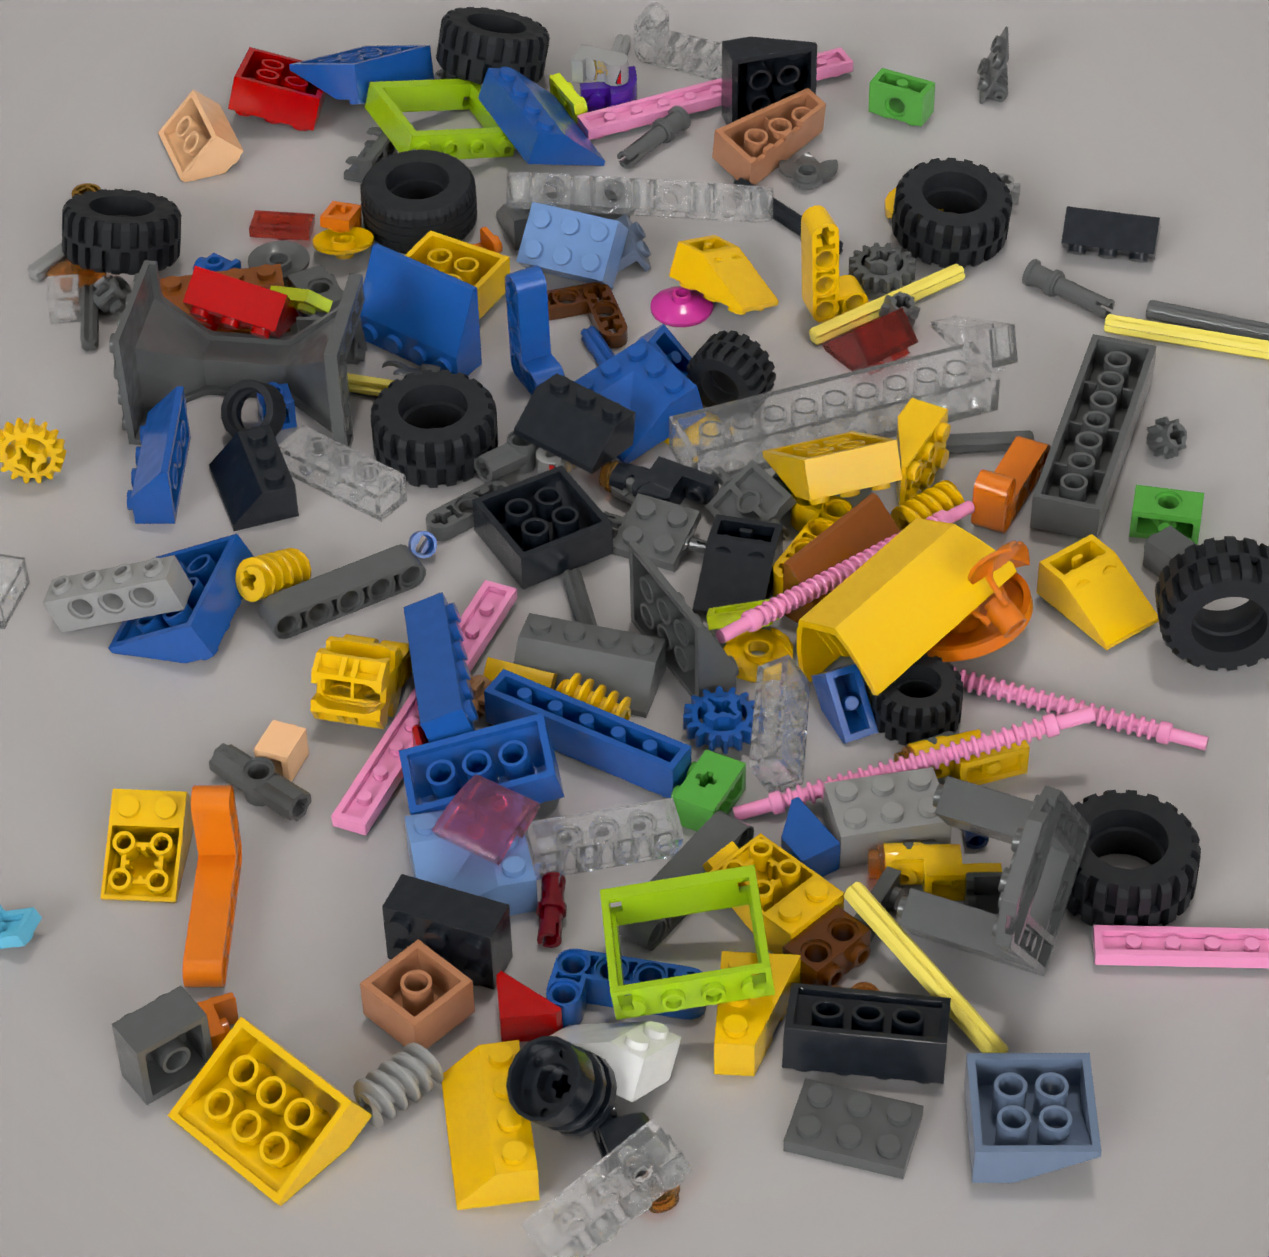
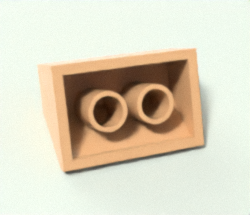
[158,89,244,182]

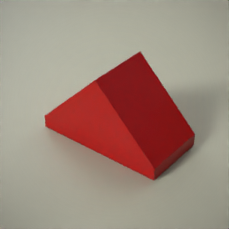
[496,971,563,1042]

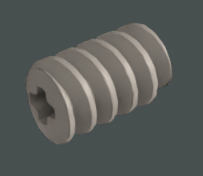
[353,1042,444,1128]

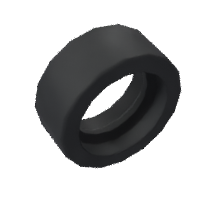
[221,380,286,437]

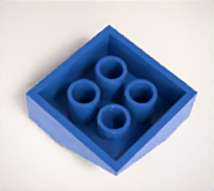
[574,338,705,463]

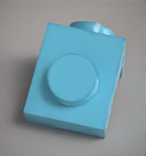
[0,905,42,949]

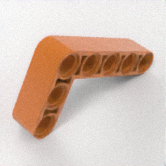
[182,785,242,988]

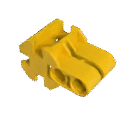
[310,634,413,729]

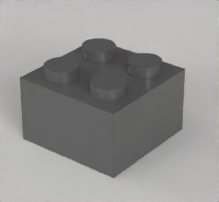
[112,986,213,1105]

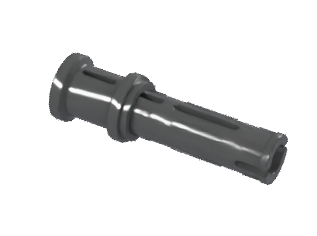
[617,106,691,169]
[1022,259,1115,319]

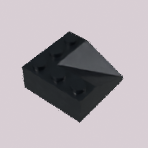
[722,36,817,125]
[472,465,613,589]

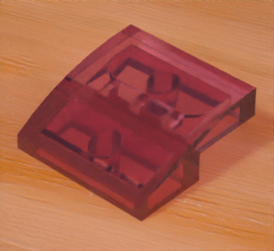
[432,774,541,865]

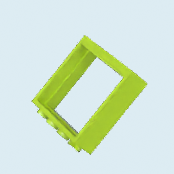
[365,79,515,159]
[600,865,775,1020]

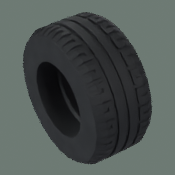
[360,150,477,254]

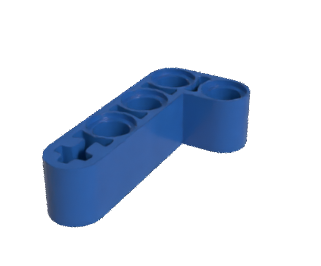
[505,265,565,396]
[546,949,707,1028]

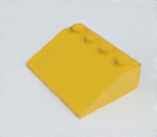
[167,1017,372,1206]

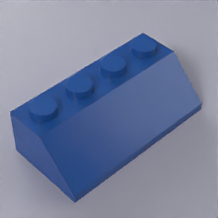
[127,386,191,524]
[399,713,565,815]

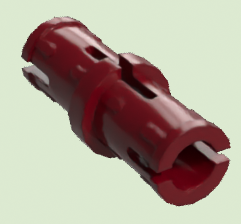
[536,872,567,948]

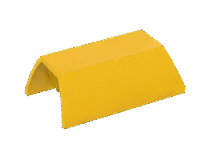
[797,518,1017,696]

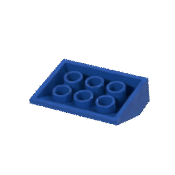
[289,45,434,104]
[478,67,605,166]
[360,243,482,376]
[108,534,254,663]

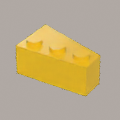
[714,951,801,1076]

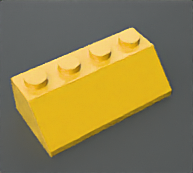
[442,1040,540,1210]

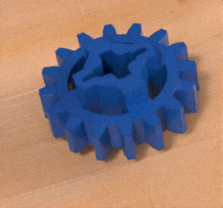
[683,686,762,754]

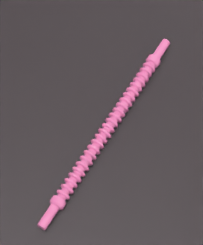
[716,500,975,643]
[954,666,1209,751]
[732,706,1095,820]

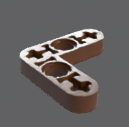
[547,282,628,349]

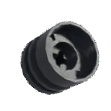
[506,1036,617,1136]

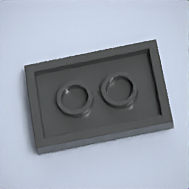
[783,1078,924,1179]

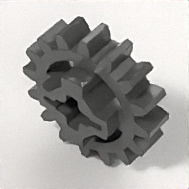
[848,242,916,295]

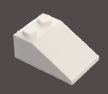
[550,1021,681,1102]

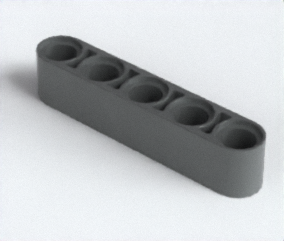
[259,544,426,639]
[618,810,754,951]

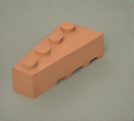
[712,88,826,185]

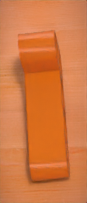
[971,436,1051,534]

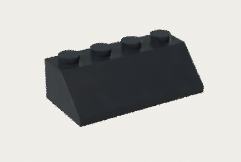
[782,983,951,1084]

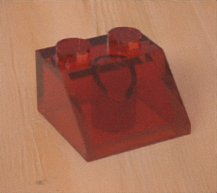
[823,307,919,374]

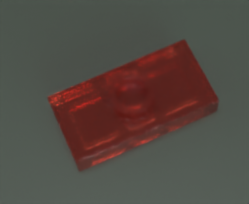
[249,210,316,241]

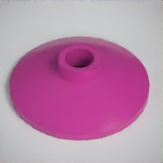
[650,286,713,327]

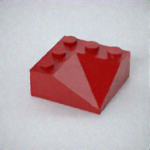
[228,47,327,131]
[183,266,299,340]

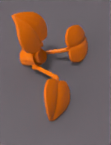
[968,540,1030,638]

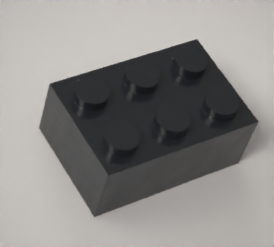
[382,874,513,990]

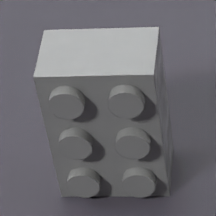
[823,767,952,868]

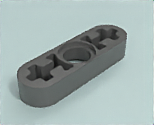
[426,480,509,541]

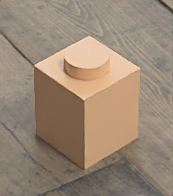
[254,720,309,782]

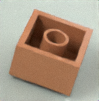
[360,940,475,1049]

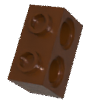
[783,905,871,987]

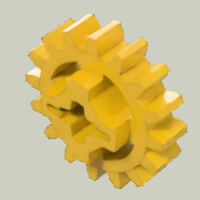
[0,417,67,483]

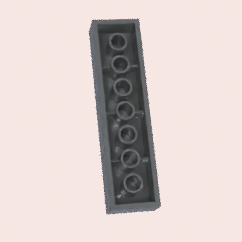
[1030,334,1157,538]

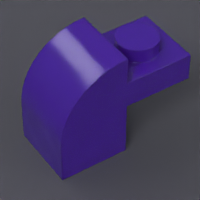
[580,66,638,112]

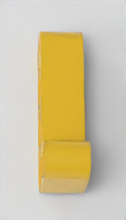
[801,205,869,323]
[773,494,852,597]

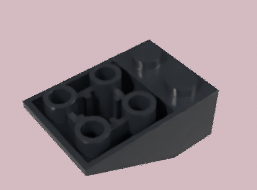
[692,514,783,615]

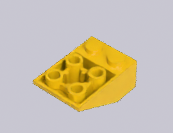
[669,235,779,315]
[896,398,951,505]
[1036,534,1159,650]
[100,789,193,903]
[709,833,844,954]

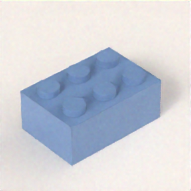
[516,202,629,289]

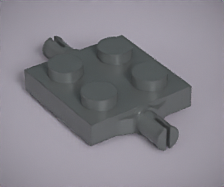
[705,459,797,541]
[604,493,707,572]

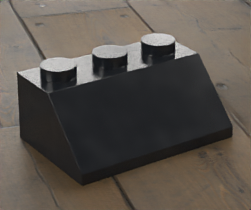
[1061,206,1161,263]
[514,373,636,474]
[209,424,299,531]

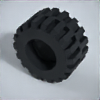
[686,330,776,420]
[871,653,963,746]

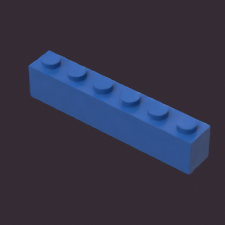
[403,592,478,742]
[484,669,692,799]

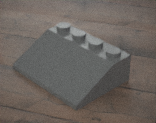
[629,541,739,697]

